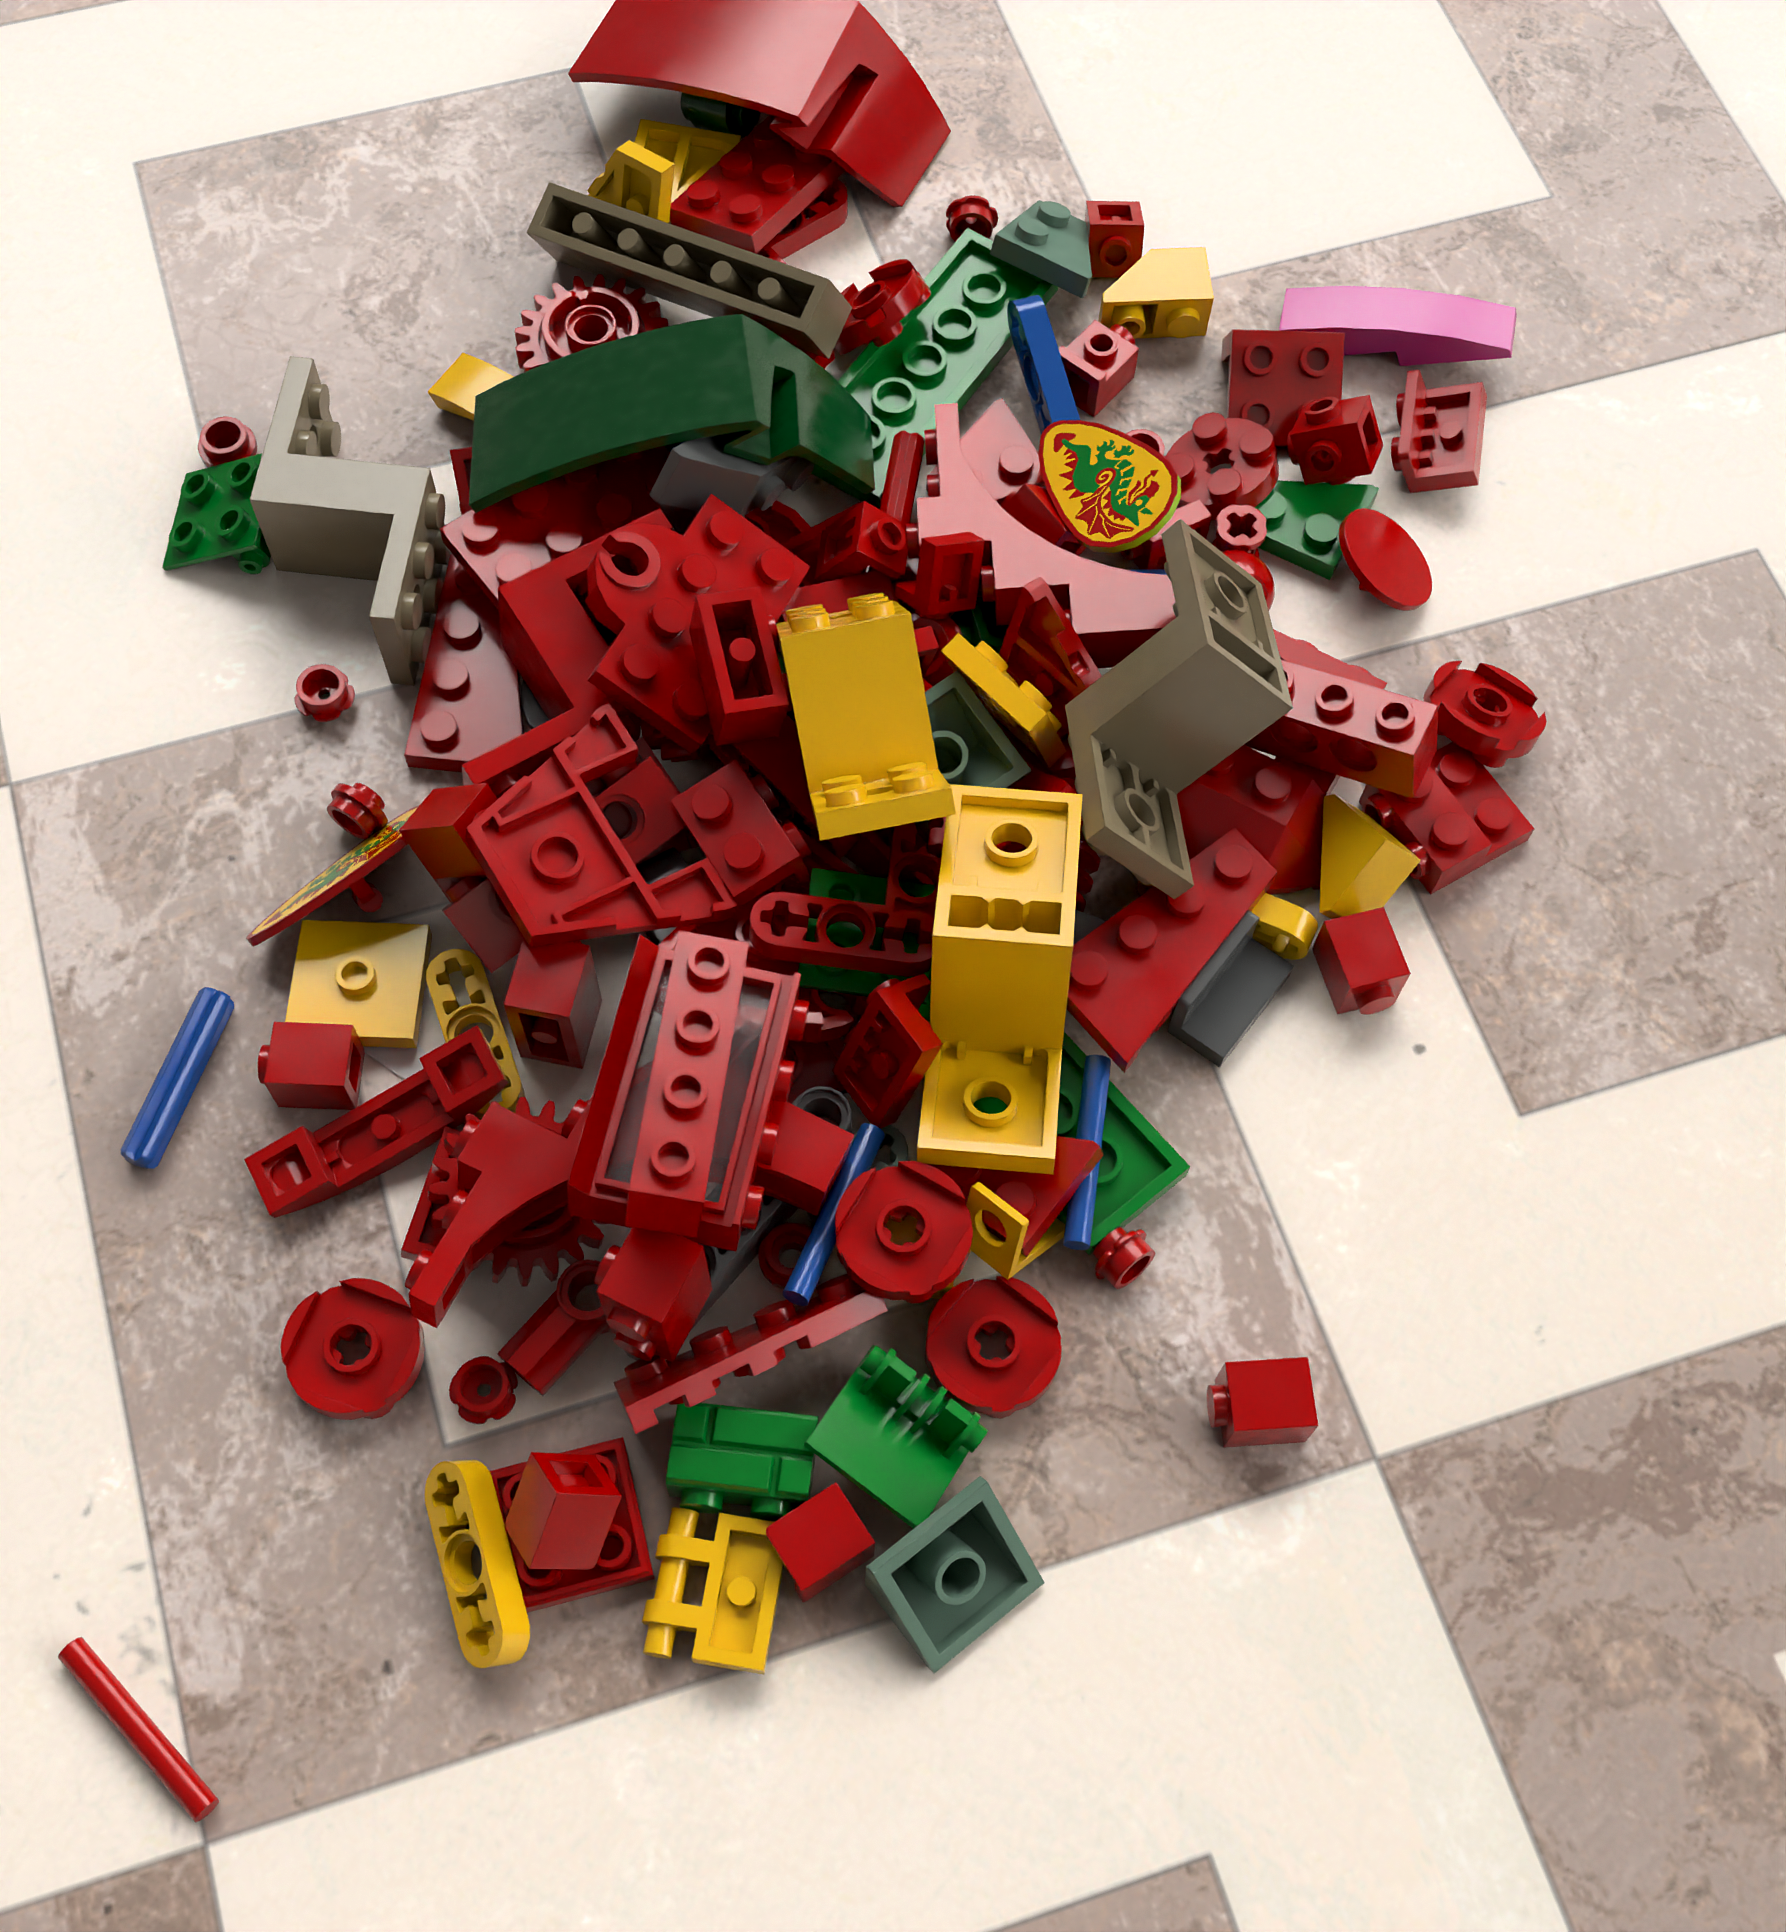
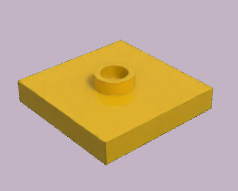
[285,920,432,1048]

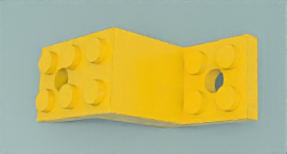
[776,593,956,841]
[917,784,1083,1175]

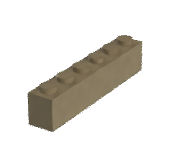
[526,182,852,359]

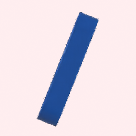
[1007,295,1080,434]

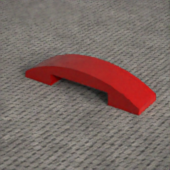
[244,1025,509,1218]

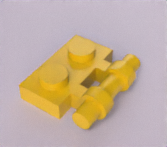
[642,1507,784,1675]

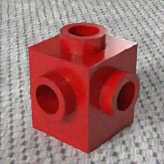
[1287,395,1384,485]

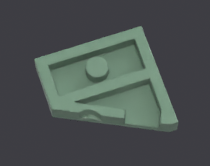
[990,200,1092,298]

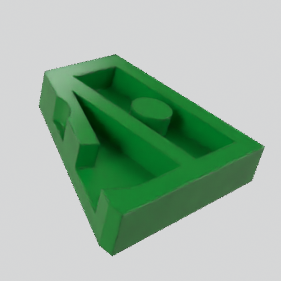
[1240,480,1379,580]

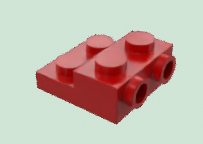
[1359,742,1534,895]

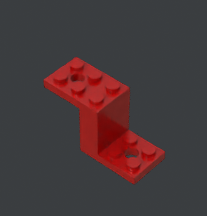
[462,508,673,799]

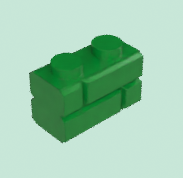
[666,1403,819,1522]

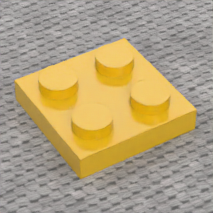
[941,633,1066,769]

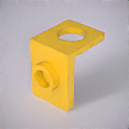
[966,1182,1065,1280]

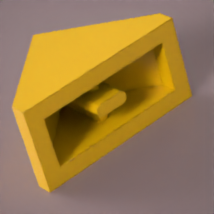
[1319,794,1421,919]

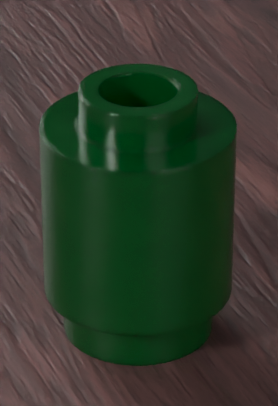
[680,92,761,138]

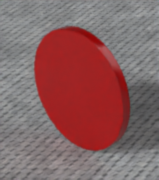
[1339,508,1432,611]

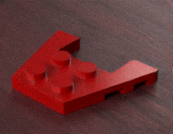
[465,703,737,947]

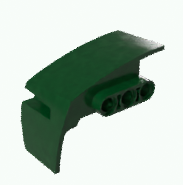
[469,314,875,513]

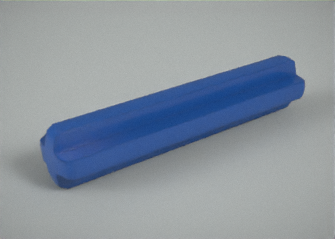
[121,987,234,1170]

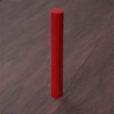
[58,1637,219,1822]

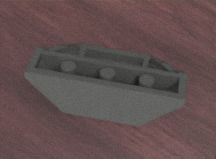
[649,434,815,535]

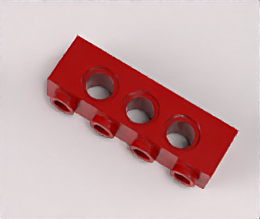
[1244,660,1438,798]
[442,756,686,974]
[624,930,749,1238]

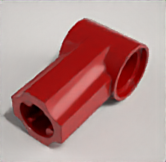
[497,1259,610,1396]

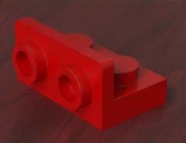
[832,974,943,1129]

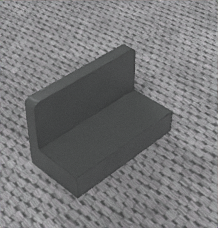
[1167,911,1294,1068]

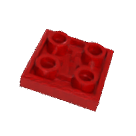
[489,1437,655,1613]

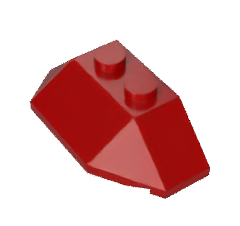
[1176,745,1326,895]

